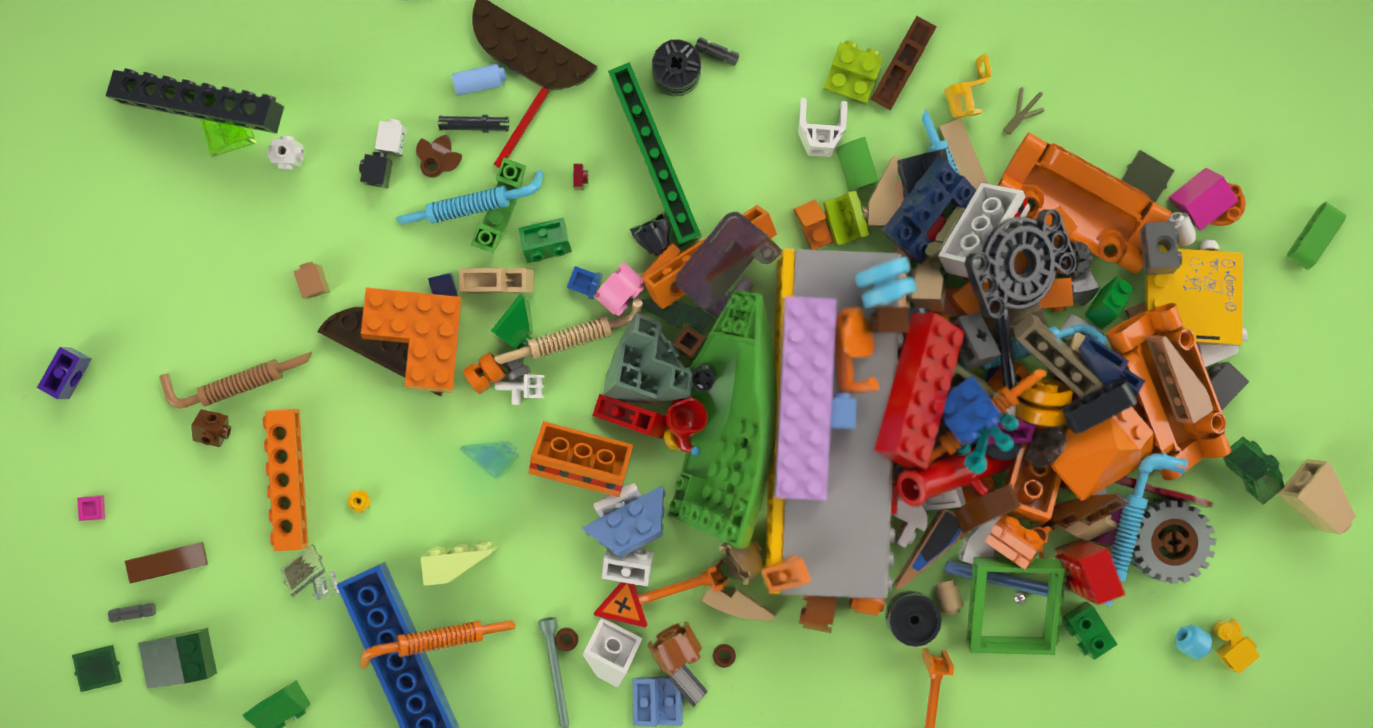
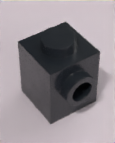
[359,151,393,189]

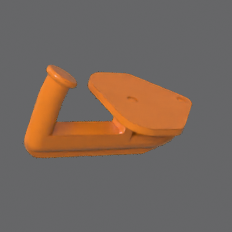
[834,307,879,394]

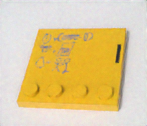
[1145,248,1243,346]

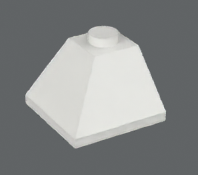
[583,617,642,688]

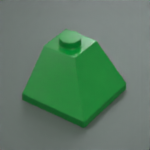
[491,294,533,350]

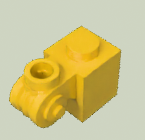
[1213,618,1260,674]

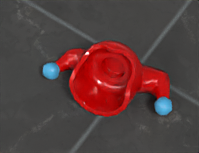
[665,386,708,456]

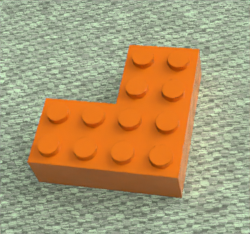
[361,287,461,393]

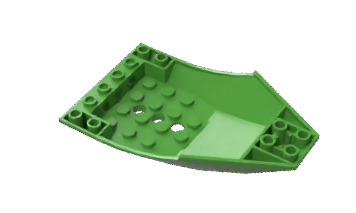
[668,290,777,548]

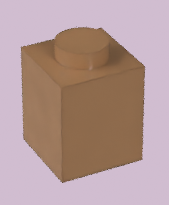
[293,262,330,299]

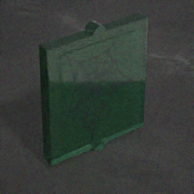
[72,645,122,692]

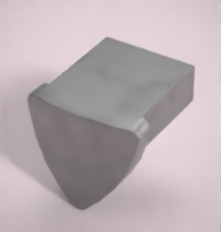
[1064,269,1100,306]

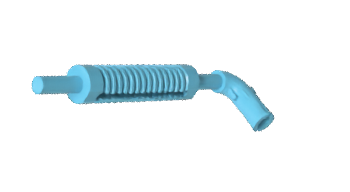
[1104,452,1188,606]

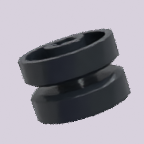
[885,590,942,647]

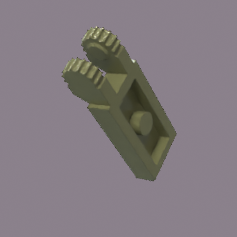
[925,207,965,269]

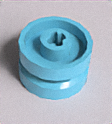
[854,257,918,308]

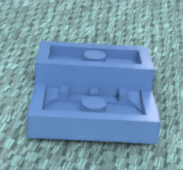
[633,677,683,727]

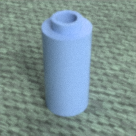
[452,63,507,96]

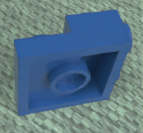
[941,376,1003,445]

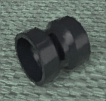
[691,364,717,392]

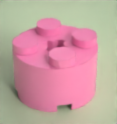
[593,262,646,316]

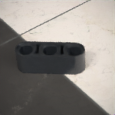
[1062,378,1137,434]

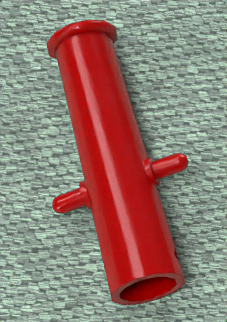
[896,443,1012,507]

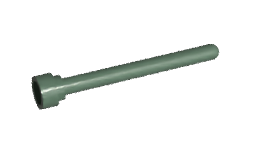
[538,617,569,728]

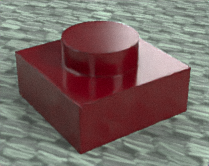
[573,164,589,190]

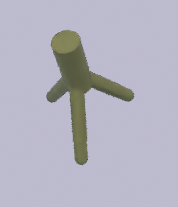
[1003,87,1044,135]

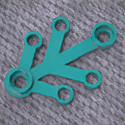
[956,392,1019,474]

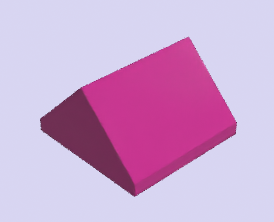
[1168,168,1238,231]

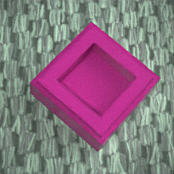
[77,495,105,521]

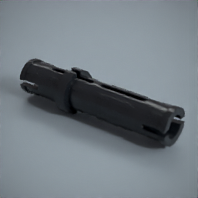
[438,115,510,133]

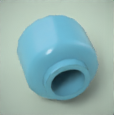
[1175,624,1212,660]

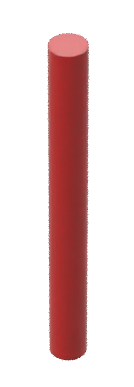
[493,87,550,169]

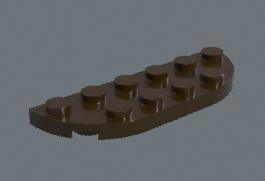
[472,0,598,90]
[317,307,443,397]

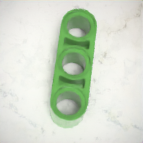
[1287,202,1346,270]

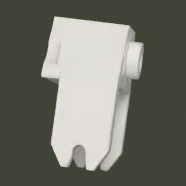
[798,98,847,157]

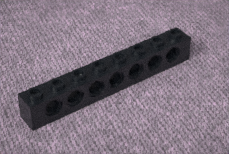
[106,68,284,134]

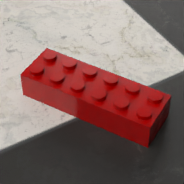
[874,313,964,469]

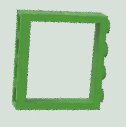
[966,557,1066,655]

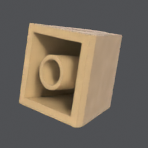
[1277,459,1356,535]

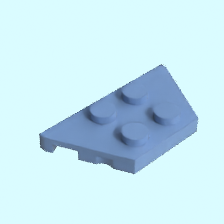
[582,486,666,558]

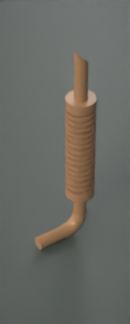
[159,352,312,409]

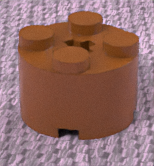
[799,595,837,633]
[647,621,702,675]

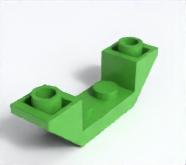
[471,158,526,253]

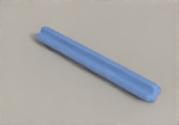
[944,561,1049,596]

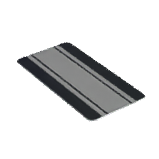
[669,664,707,707]

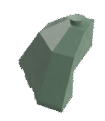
[603,313,693,404]

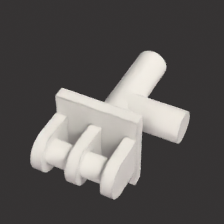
[495,374,545,405]

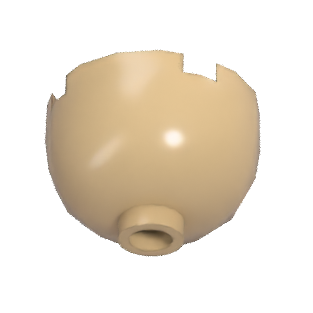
[719,541,763,585]

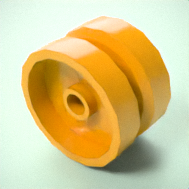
[1016,378,1073,426]

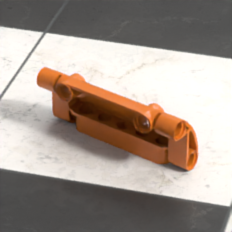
[997,132,1172,275]
[1106,303,1232,480]

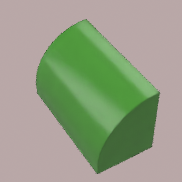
[836,137,879,192]

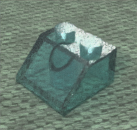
[460,440,520,479]

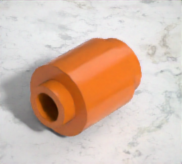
[849,597,885,616]

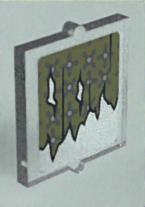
[280,544,325,597]

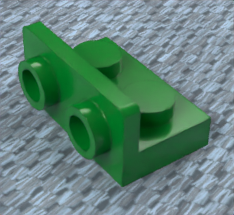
[518,218,572,263]

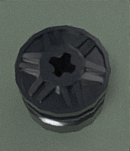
[652,39,701,96]

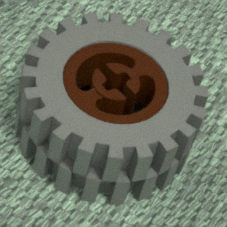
[1130,498,1216,584]

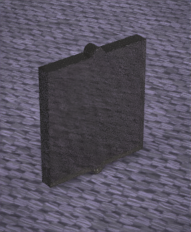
[1121,150,1175,203]

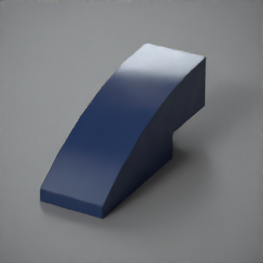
[1078,334,1145,396]

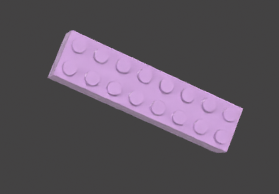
[774,296,837,500]

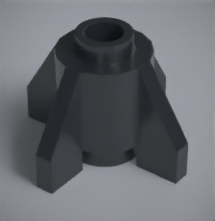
[630,213,670,256]

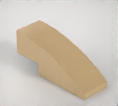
[459,268,534,293]
[701,585,776,621]

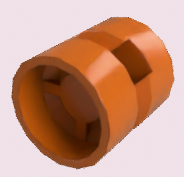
[463,351,507,394]

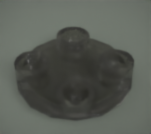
[1025,426,1067,468]

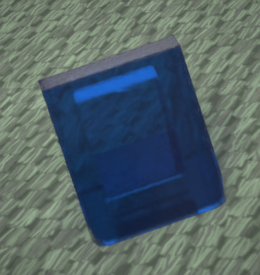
[428,273,458,297]

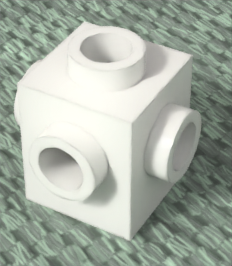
[268,136,304,171]

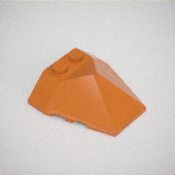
[1051,386,1154,500]

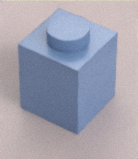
[830,393,857,429]

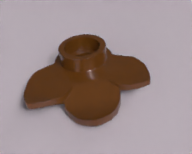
[416,135,462,178]

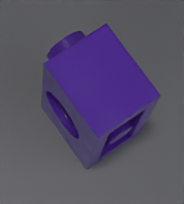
[37,347,92,399]

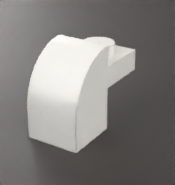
[892,494,927,548]

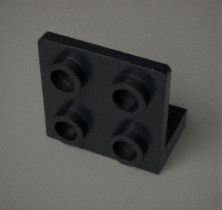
[897,148,949,199]

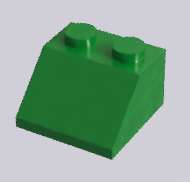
[243,680,311,728]

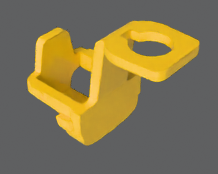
[944,54,991,118]

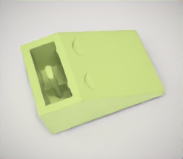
[421,541,499,586]

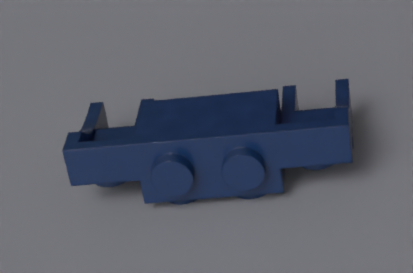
[881,158,977,264]

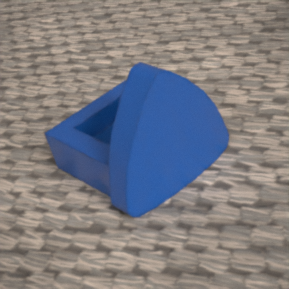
[567,266,602,300]

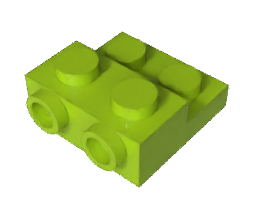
[823,41,884,105]

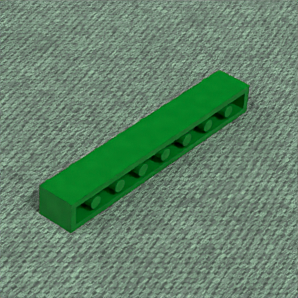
[608,62,701,246]

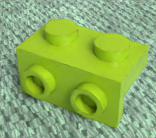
[823,191,869,246]

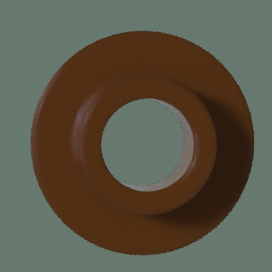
[555,627,578,651]
[713,644,736,668]

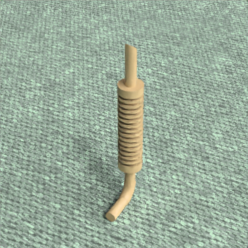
[494,298,642,364]

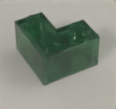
[1223,436,1285,505]

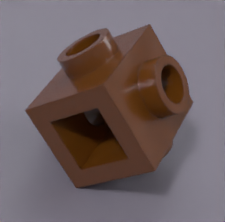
[191,409,231,448]

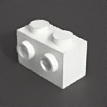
[602,548,654,586]

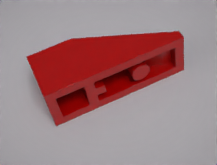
[592,394,667,439]

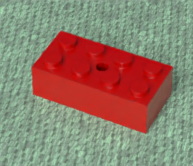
[1054,539,1126,606]

